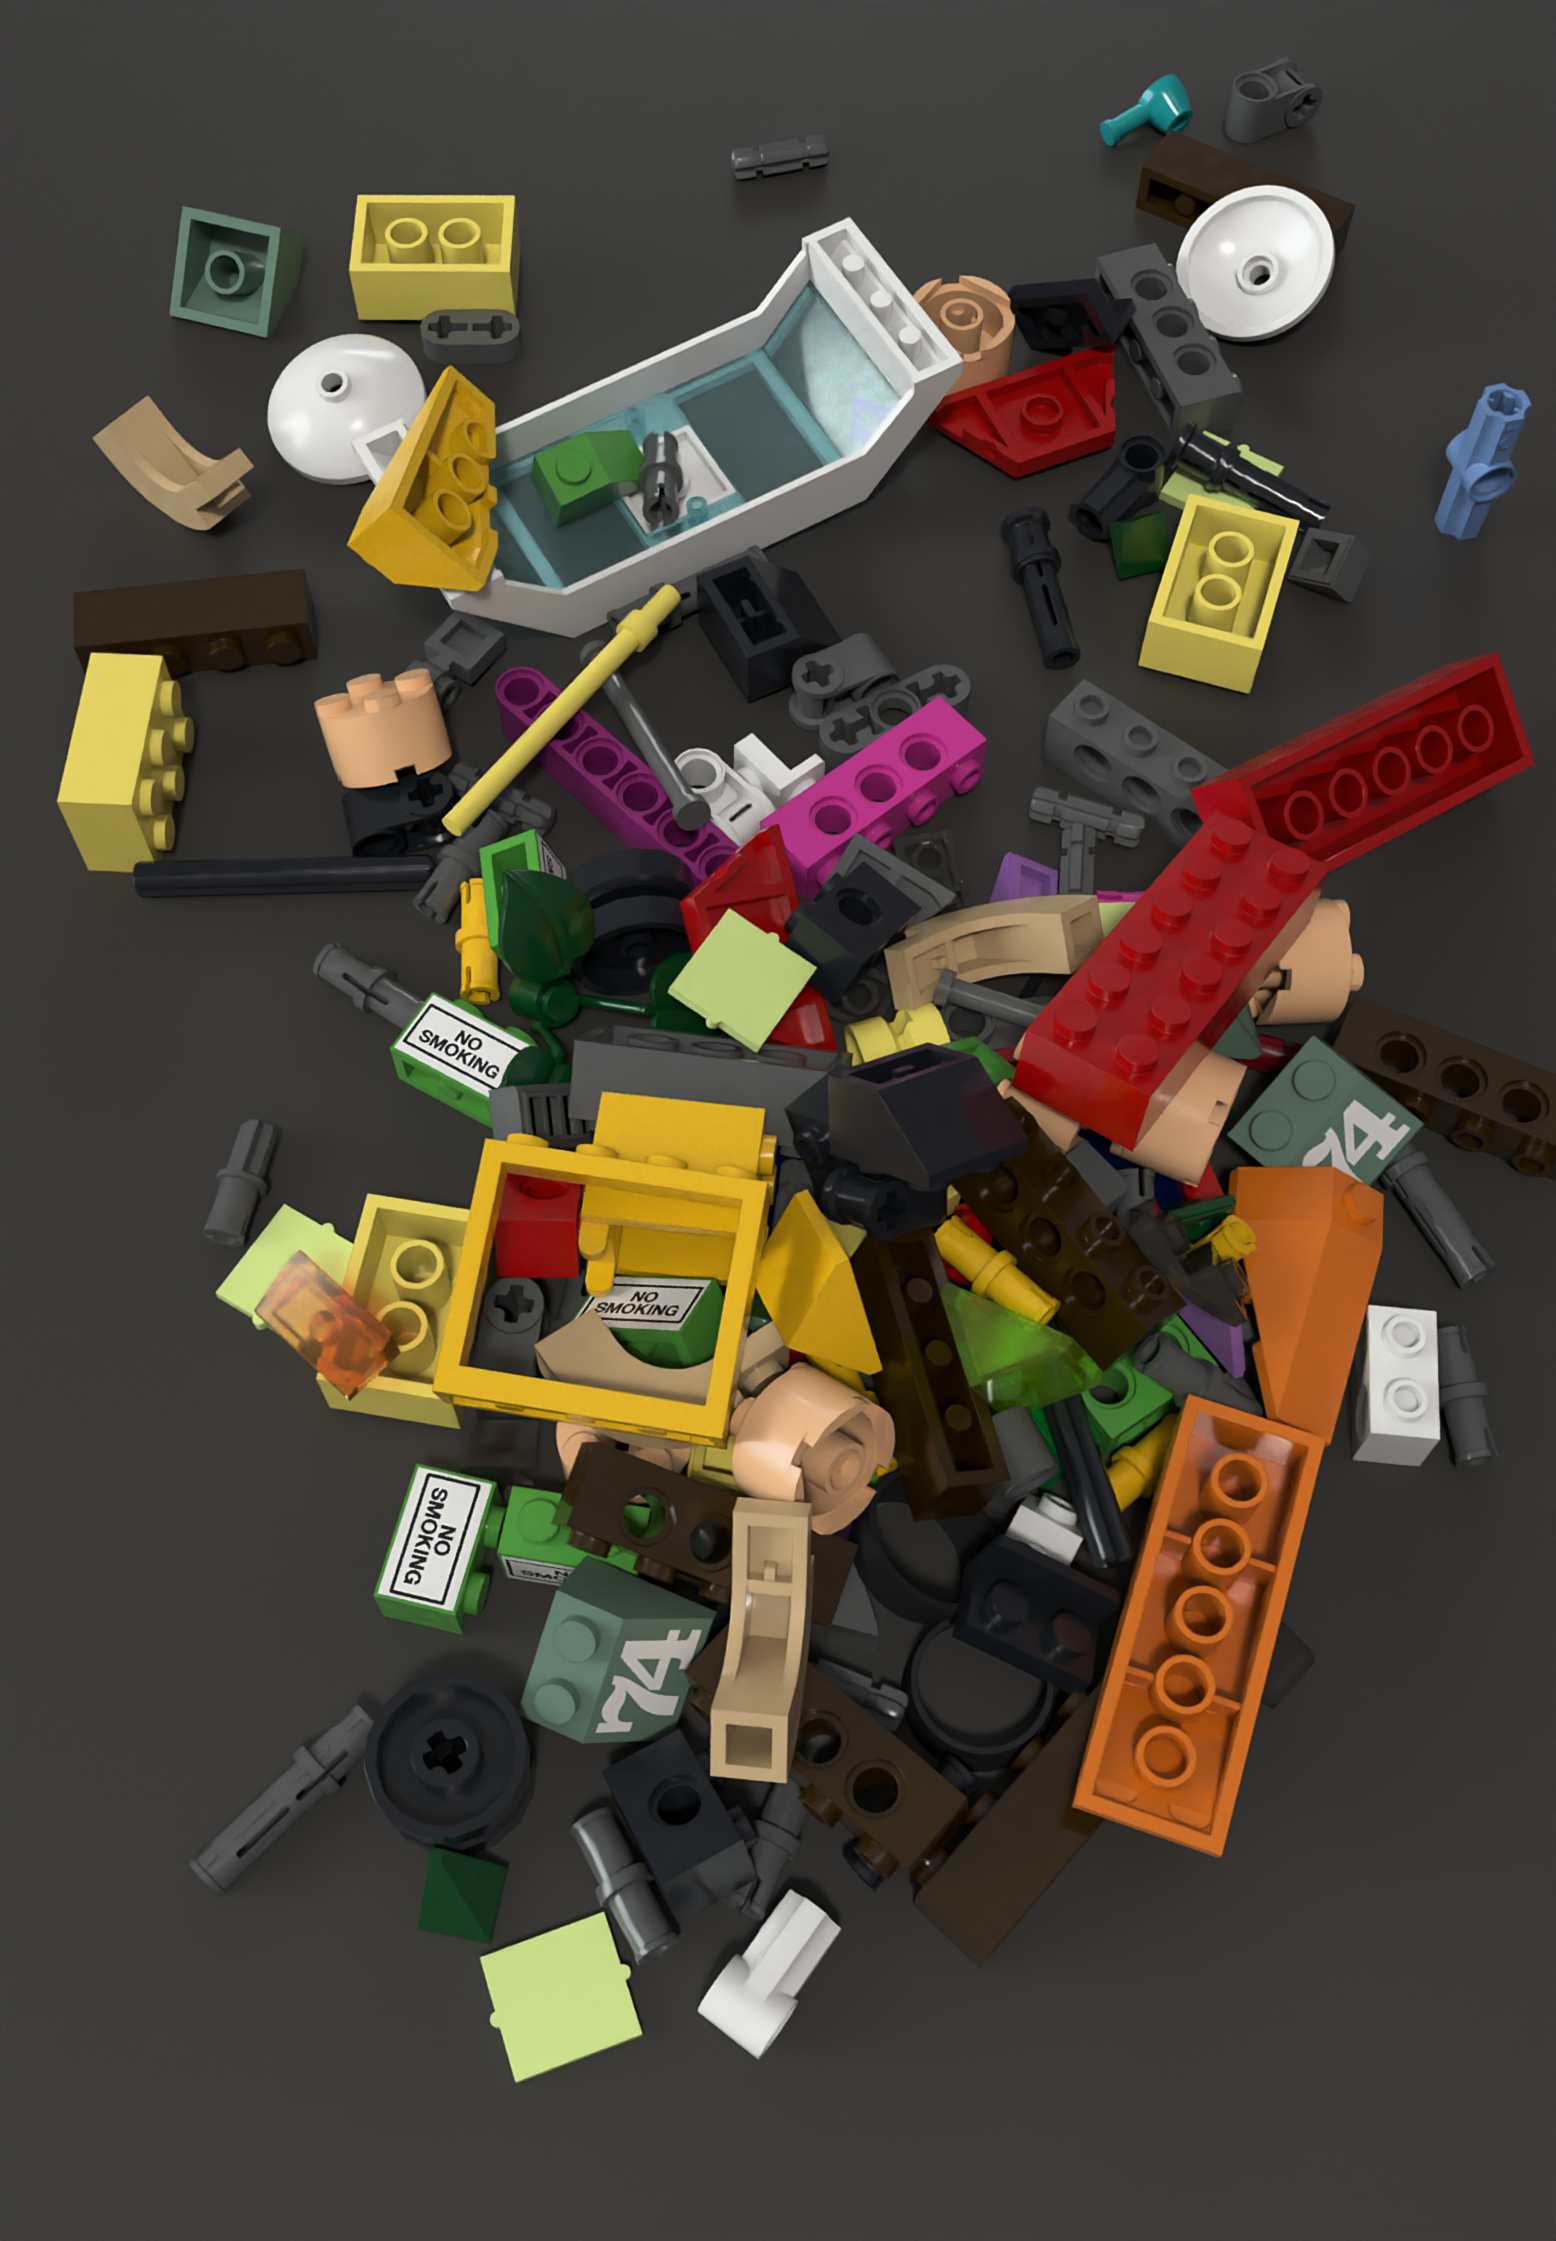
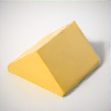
[755,1189,883,1375]

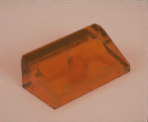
[254,1249,400,1401]

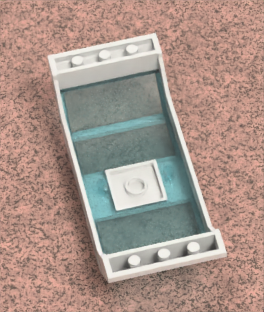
[351,217,964,638]

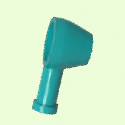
[1100,74,1193,146]

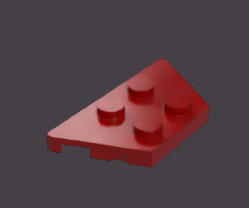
[926,344,1116,478]
[679,824,837,1051]

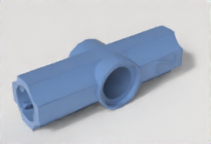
[1434,383,1532,541]

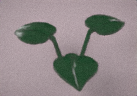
[498,869,722,1137]

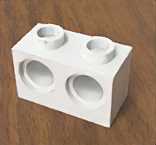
[1351,1305,1440,1466]

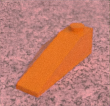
[1228,1166,1384,1448]

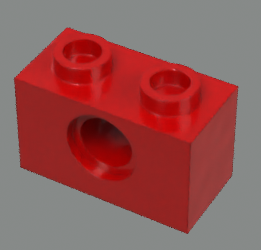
[495,1173,586,1278]

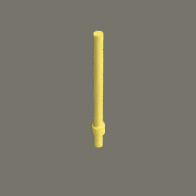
[442,584,681,836]

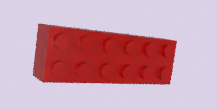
[1190,651,1535,872]
[1012,810,1331,1152]

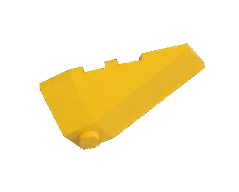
[347,365,498,592]

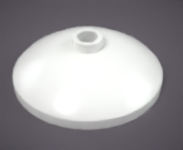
[1176,185,1335,342]
[268,334,427,485]

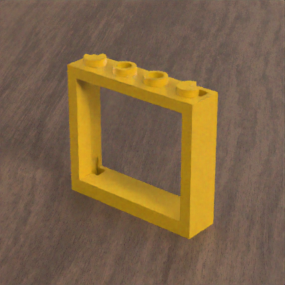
[432,1133,771,1450]

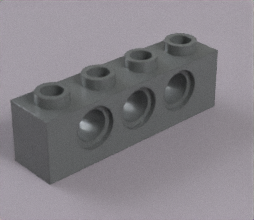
[1094,243,1243,446]
[1042,679,1229,849]

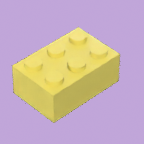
[349,195,521,320]
[1138,494,1300,694]
[57,653,194,872]
[316,1194,498,1429]

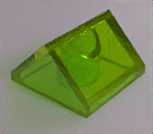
[940,1282,1104,1413]

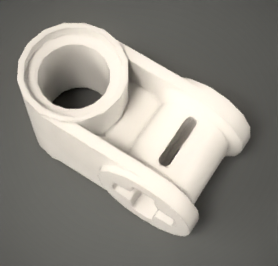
[675,748,776,847]

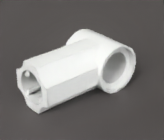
[698,1889,841,2060]

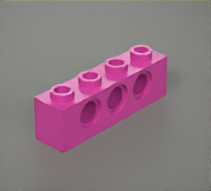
[760,696,987,900]

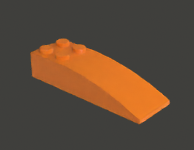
[1072,1394,1326,1858]

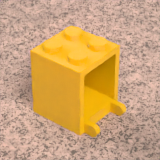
[578,1091,777,1298]

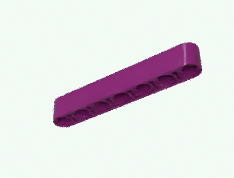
[495,667,740,888]

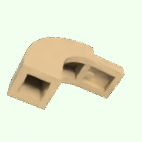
[92,395,254,530]
[884,895,1104,1010]
[534,1308,790,1449]
[710,1497,814,1784]

